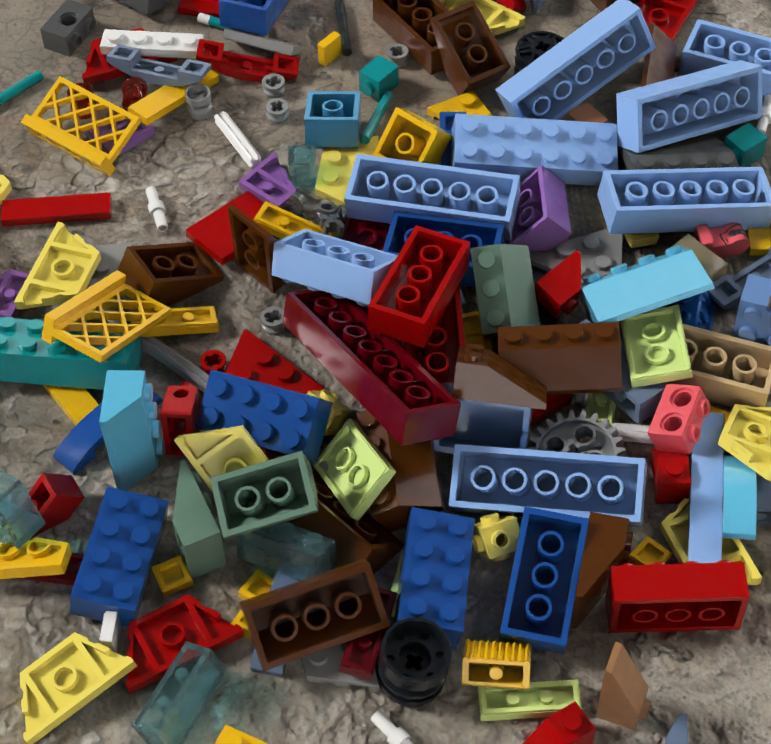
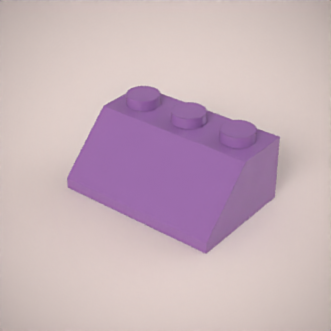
[507,165,571,251]

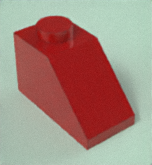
[535,250,581,319]
[650,449,692,504]
[11,473,85,539]
[523,701,596,744]

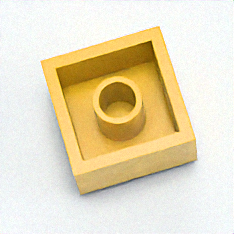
[372,107,452,164]

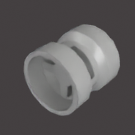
[185,83,213,120]

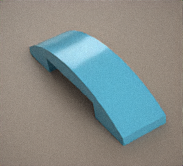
[722,453,757,540]

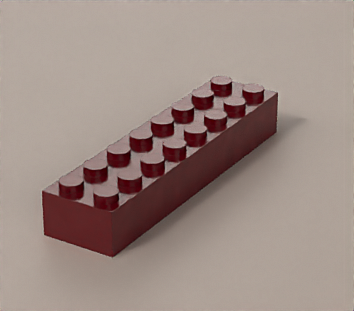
[282,290,461,446]

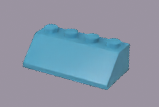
[99,370,165,491]

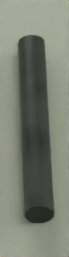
[334,0,352,56]

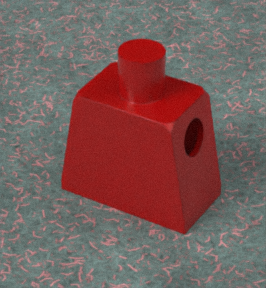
[160,382,200,455]

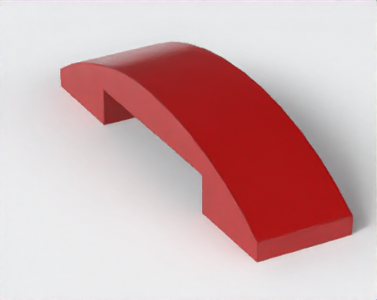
[196,39,300,82]

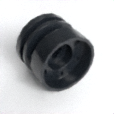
[514,31,564,75]
[377,618,452,707]

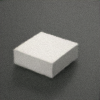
[99,611,122,653]

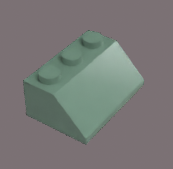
[470,244,540,340]
[210,451,318,539]

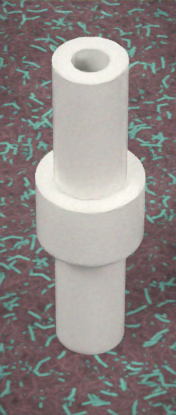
[756,94,771,135]
[145,186,168,232]
[370,710,413,744]

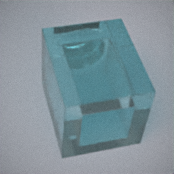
[288,145,317,188]

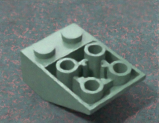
[172,459,229,579]

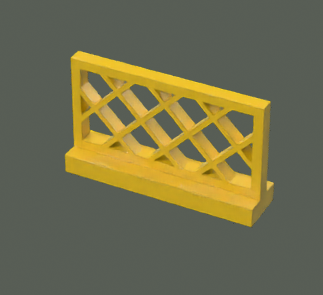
[21,76,142,177]
[41,270,171,363]

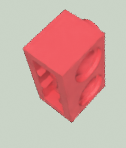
[647,384,710,454]

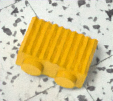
[462,638,532,690]

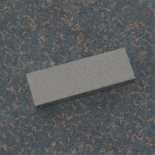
[223,29,302,56]

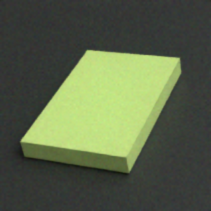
[621,305,693,388]
[314,418,396,521]

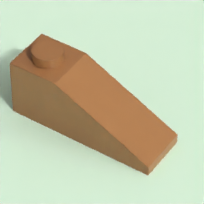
[596,641,651,731]

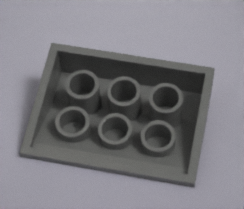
[617,134,739,170]

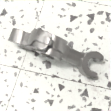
[287,192,346,237]

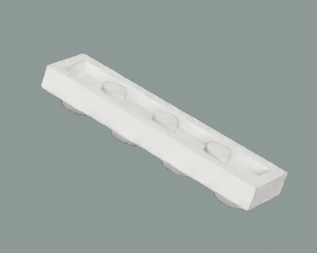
[100,29,205,59]

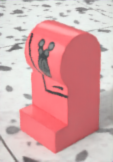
[693,223,750,258]

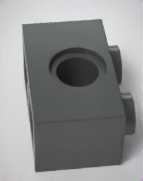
[40,0,96,57]

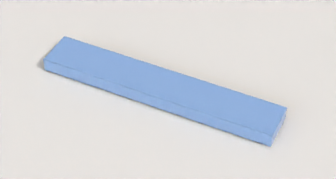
[687,412,724,563]

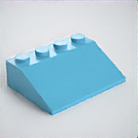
[580,245,715,323]

